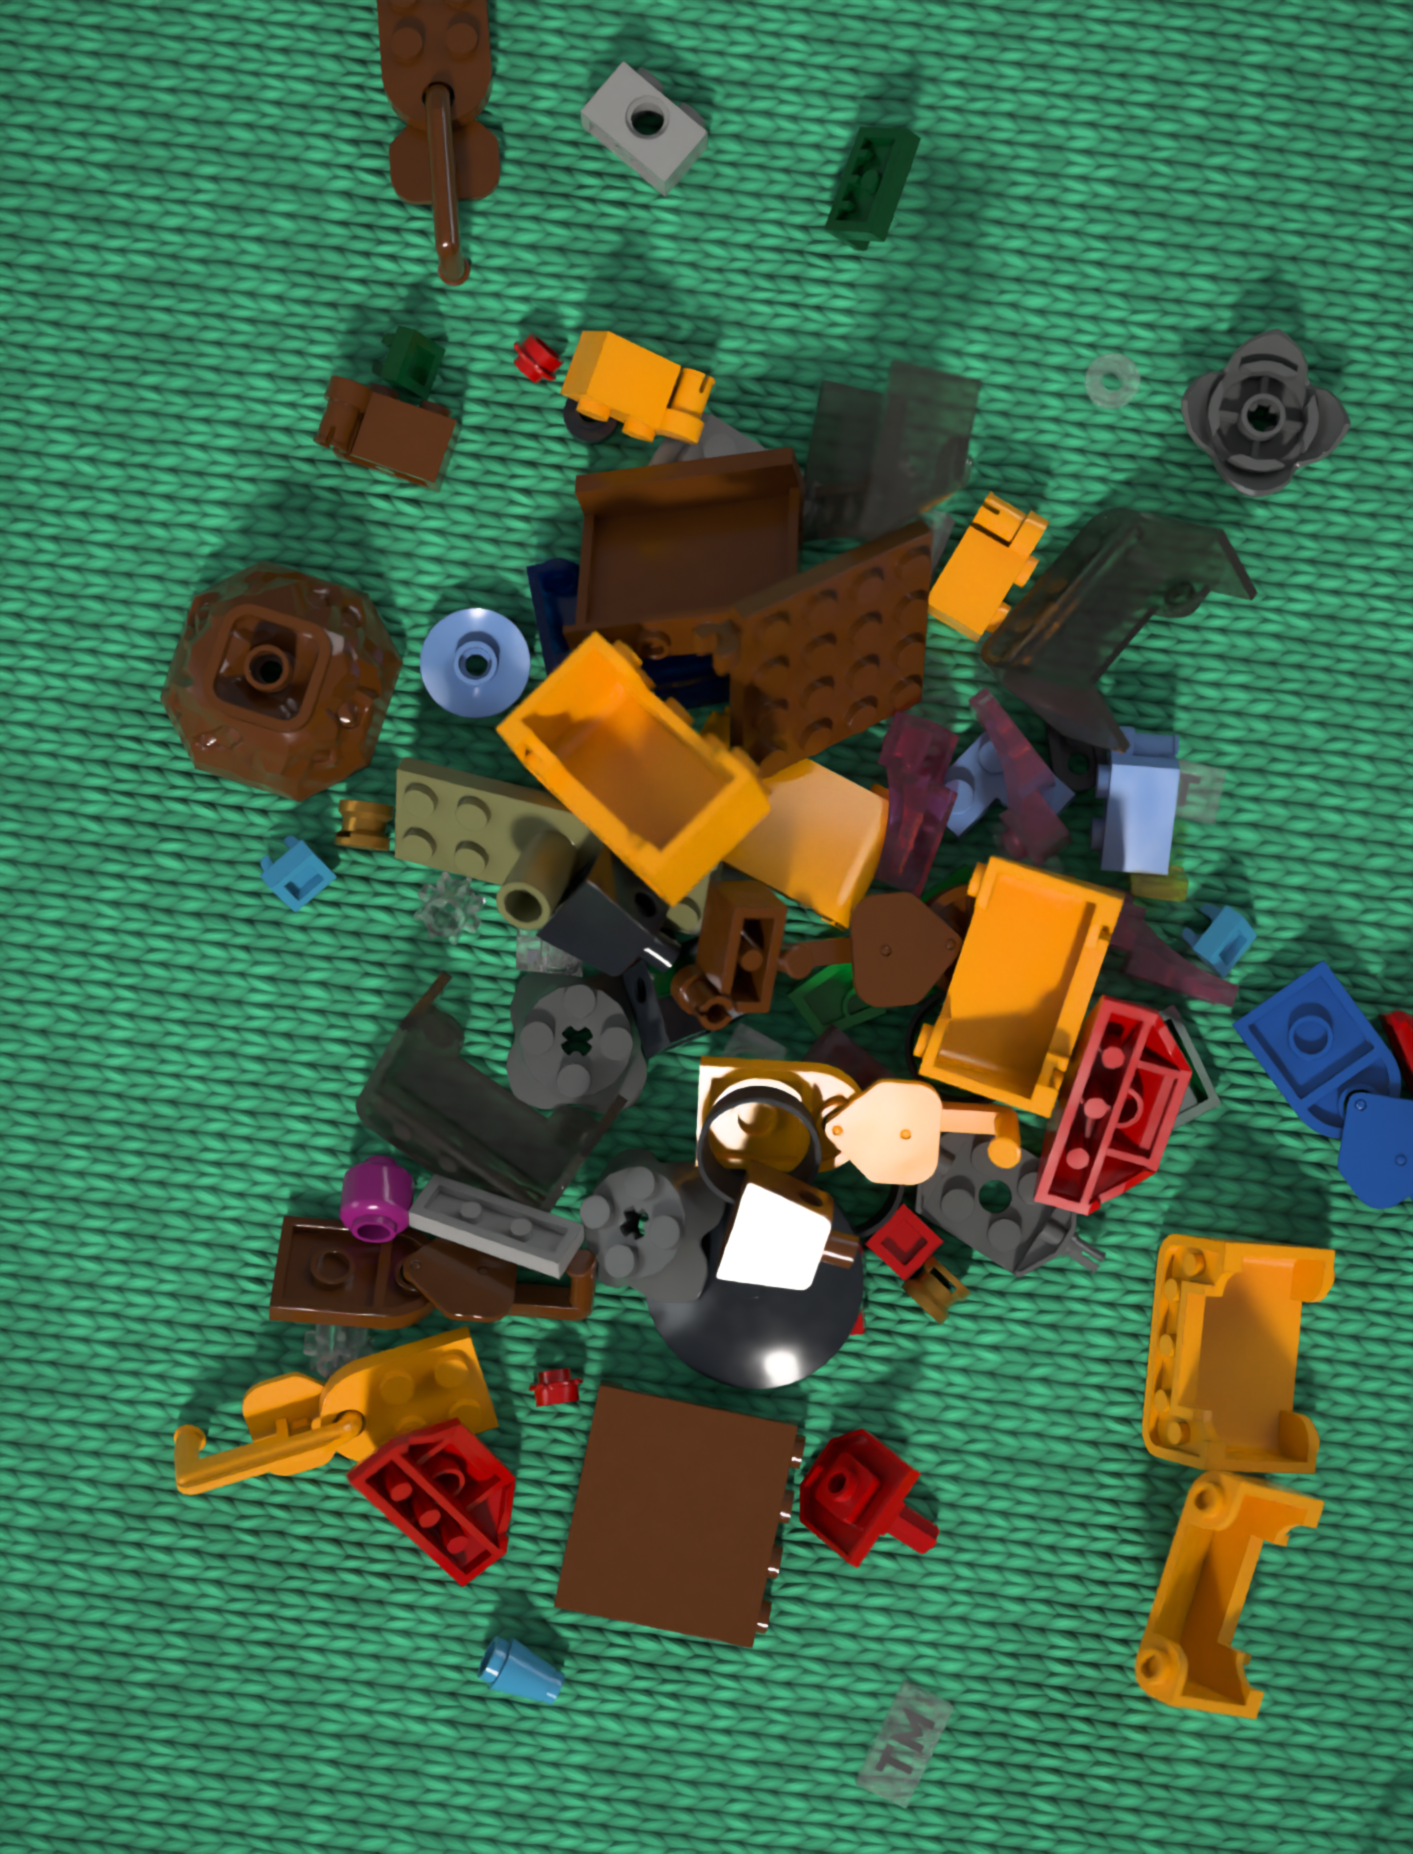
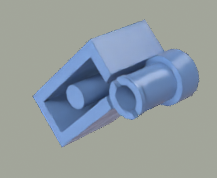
[1089,725,1180,875]

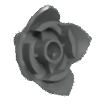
[1181,328,1351,498]
[506,969,647,1113]
[580,1148,726,1303]

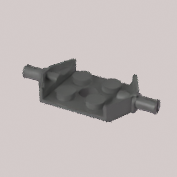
[914,1132,1106,1278]

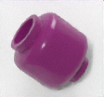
[339,1156,415,1243]

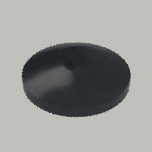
[645,1168,866,1389]

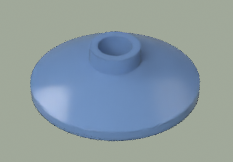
[420,608,531,719]

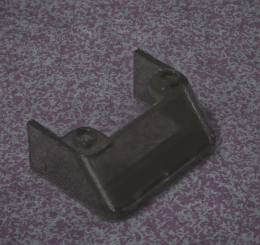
[803,359,982,547]
[981,508,1258,754]
[355,970,628,1213]

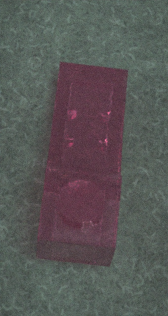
[968,687,1072,868]
[874,711,959,897]
[1104,885,1239,1008]

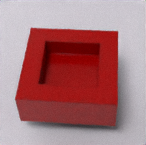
[864,1202,944,1282]

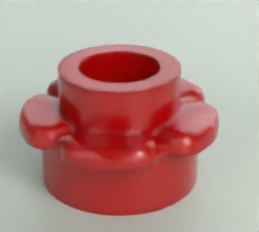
[513,333,564,384]
[529,1368,583,1407]

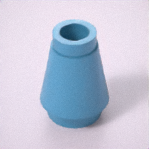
[477,1636,565,1705]

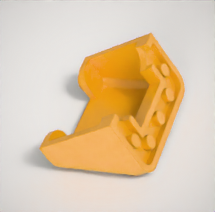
[698,706,907,932]
[914,855,1125,1118]
[1142,1234,1335,1474]
[1135,1471,1325,1719]

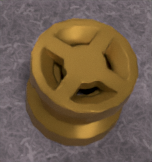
[334,799,394,851]
[900,1255,971,1325]

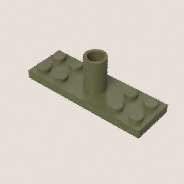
[394,757,724,937]

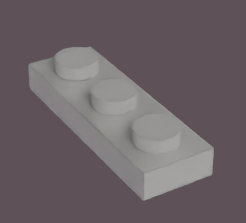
[408,1174,585,1279]

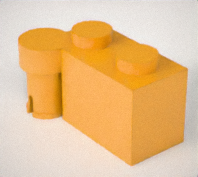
[560,331,716,446]
[928,491,1050,642]

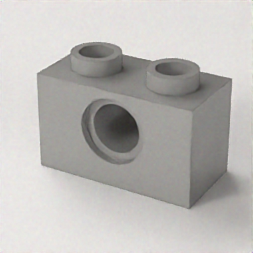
[580,61,708,197]

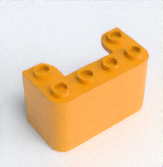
[496,631,773,908]

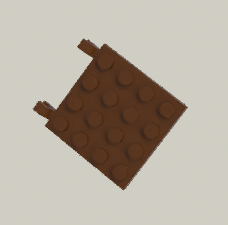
[693,519,933,780]

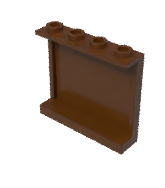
[563,447,805,660]
[554,1379,806,1648]

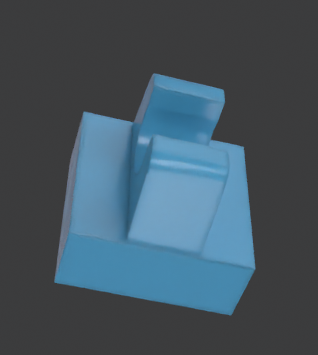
[260,836,337,913]
[1182,904,1257,979]

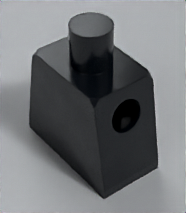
[536,844,682,976]

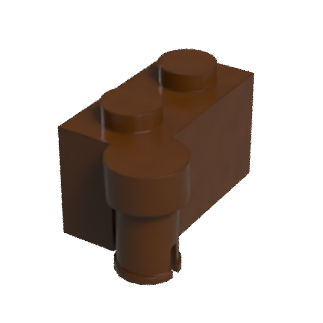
[313,376,461,492]
[671,880,788,1030]

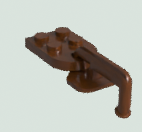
[377,0,501,286]
[777,874,1075,1008]
[269,1216,597,1329]

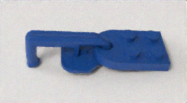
[1232,960,1413,1209]

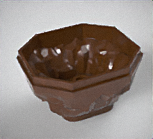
[160,560,403,802]

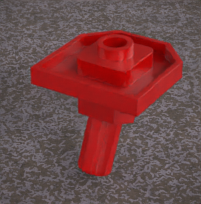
[800,1428,940,1568]

